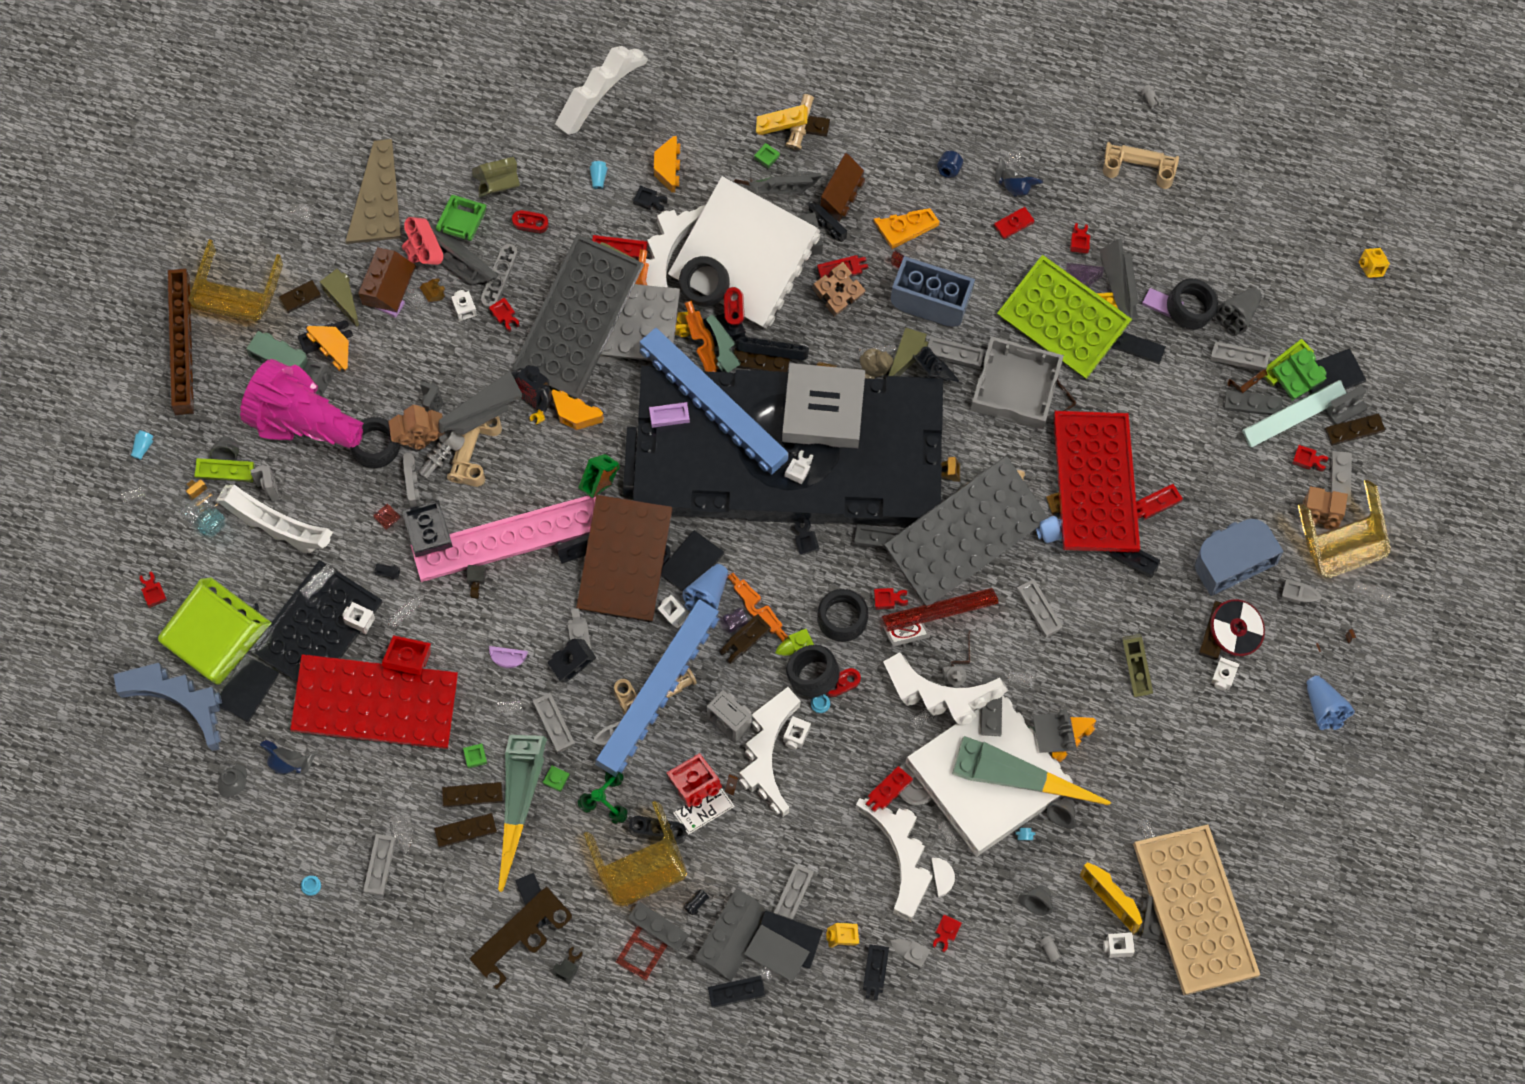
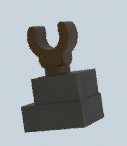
[467,565,487,599]
[552,947,583,984]

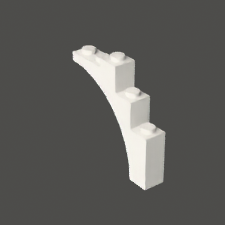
[555,46,648,135]
[646,205,705,287]
[216,485,333,553]
[883,653,1008,726]
[739,687,801,817]
[855,798,933,922]

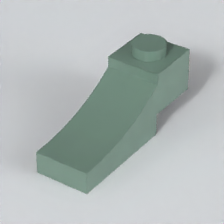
[706,314,741,372]

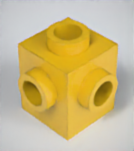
[1359,248,1390,278]

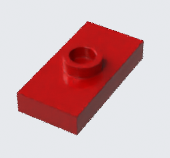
[994,207,1035,240]

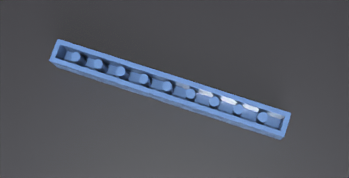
[640,328,788,475]
[595,599,719,777]

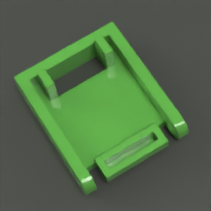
[436,195,486,241]

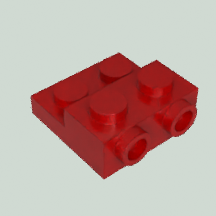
[382,635,431,675]
[666,753,722,807]

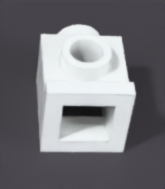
[451,290,477,321]
[658,595,690,628]
[343,602,375,635]
[1211,657,1239,690]
[783,716,811,750]
[1103,933,1135,958]

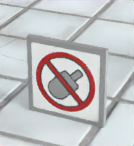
[883,617,930,647]

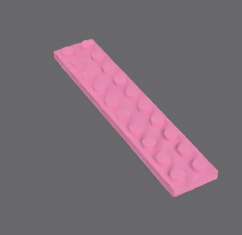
[411,495,596,582]

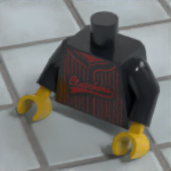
[511,365,553,424]

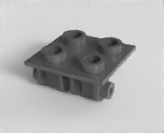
[1032,709,1077,753]

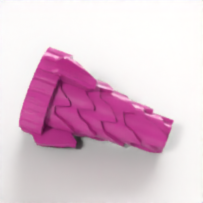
[240,359,364,448]

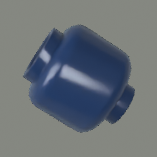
[937,151,964,178]

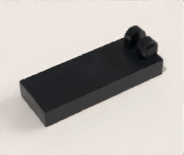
[1112,332,1166,364]
[555,534,589,564]
[1106,549,1160,578]
[515,873,552,929]
[708,975,766,1008]

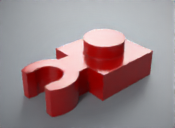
[1070,223,1090,254]
[489,297,520,332]
[1292,445,1328,471]
[139,572,167,608]
[874,588,908,610]
[933,915,962,953]

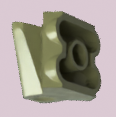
[472,157,520,197]

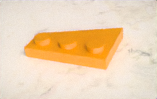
[873,208,940,249]

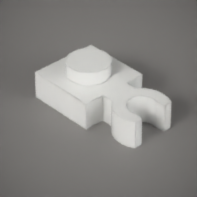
[785,450,813,484]

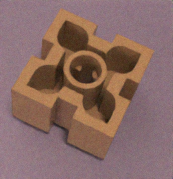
[812,262,866,317]
[389,404,445,450]
[1300,486,1348,529]

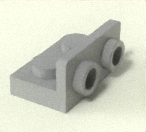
[250,465,280,502]

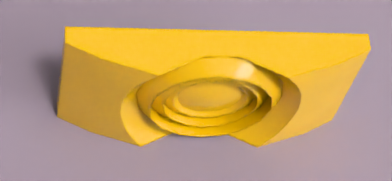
[1080,862,1142,935]

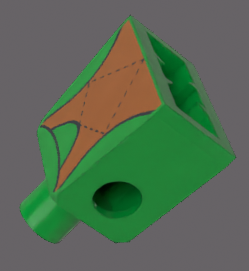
[578,454,620,498]

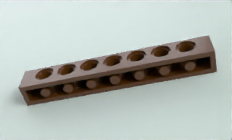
[168,269,194,415]

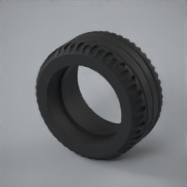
[679,256,730,307]
[1167,278,1218,329]
[350,416,400,469]
[817,589,869,642]
[786,645,840,698]

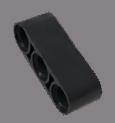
[629,816,686,844]

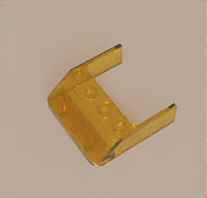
[189,239,283,322]
[1298,480,1391,578]
[583,801,687,907]

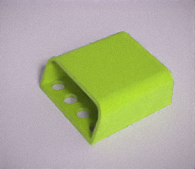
[158,577,272,685]

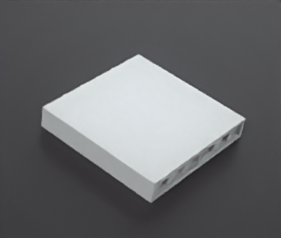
[668,176,821,329]
[905,696,1073,857]

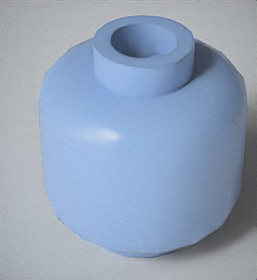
[1036,516,1062,543]

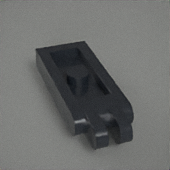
[809,201,847,242]
[863,944,889,1001]

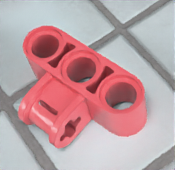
[402,217,443,265]

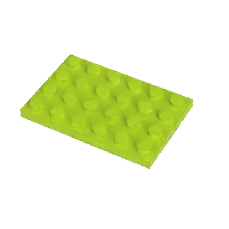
[997,255,1132,380]

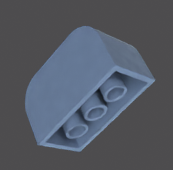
[891,256,975,327]
[1195,519,1284,596]

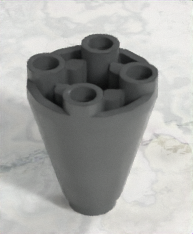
[1214,288,1262,336]

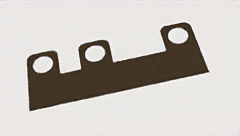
[469,886,572,990]

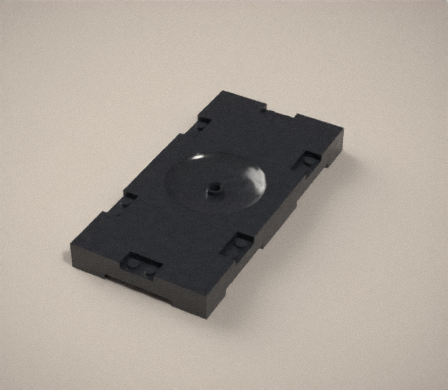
[633,366,943,528]

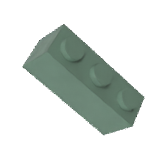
[246,331,308,370]

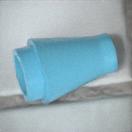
[589,161,608,189]
[131,430,154,460]

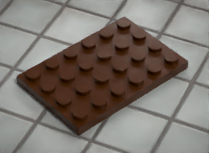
[576,495,673,622]

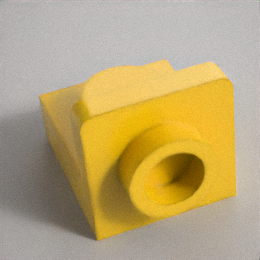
[675,312,691,337]
[826,923,859,948]

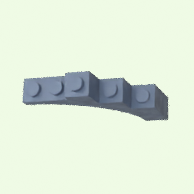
[113,663,222,751]

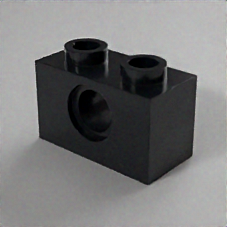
[547,638,596,682]

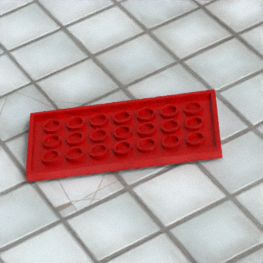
[1053,411,1140,552]
[290,654,458,749]

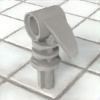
[419,430,465,478]
[942,666,966,688]

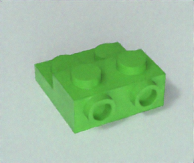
[1271,348,1326,401]

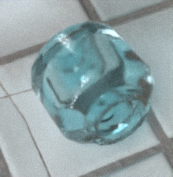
[197,508,226,536]

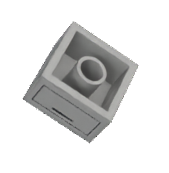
[707,690,752,743]

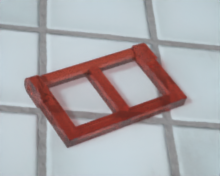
[616,926,668,981]

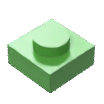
[754,143,780,169]
[463,743,487,769]
[543,766,570,792]

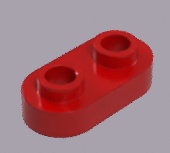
[512,210,549,233]
[724,287,745,325]
[826,668,861,697]

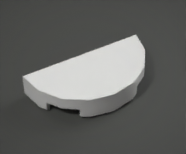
[931,858,955,898]

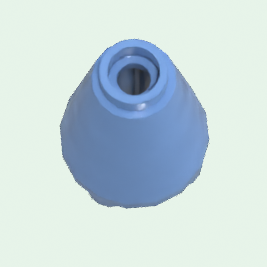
[682,564,728,611]
[1306,676,1355,730]

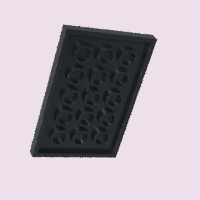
[250,560,383,683]

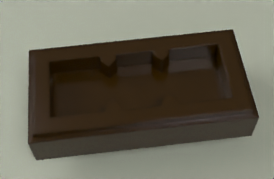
[279,280,321,313]

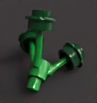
[578,772,628,824]

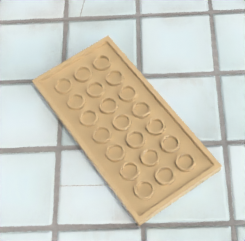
[1133,825,1260,995]

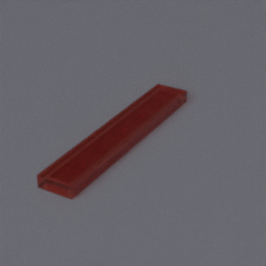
[882,588,999,632]

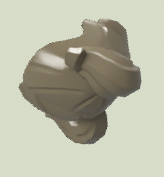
[860,348,893,379]

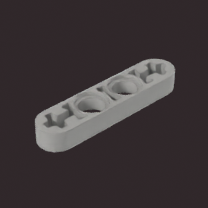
[481,244,518,309]

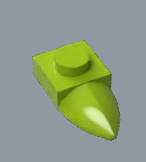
[775,629,814,656]

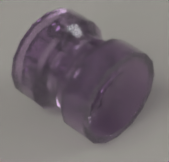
[723,607,748,633]

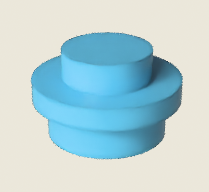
[811,695,830,713]
[1015,828,1035,840]
[301,876,321,896]

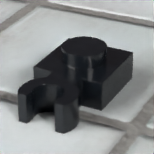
[633,186,668,211]
[795,519,820,555]

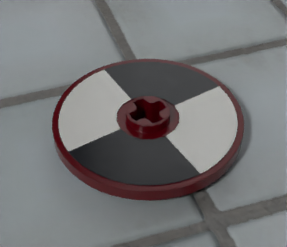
[1210,599,1265,657]

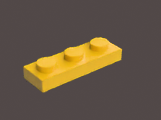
[756,105,808,135]

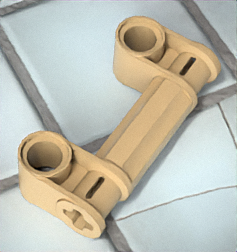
[1103,142,1179,189]
[447,416,502,487]
[614,669,697,715]

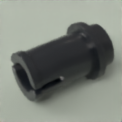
[375,563,400,580]
[684,889,709,915]

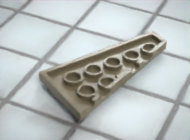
[345,139,401,244]

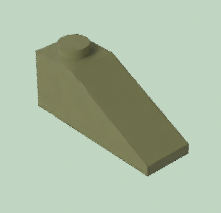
[319,269,359,327]
[889,328,929,377]
[1122,634,1153,697]

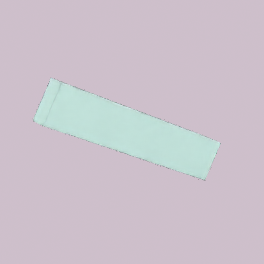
[1242,380,1346,447]

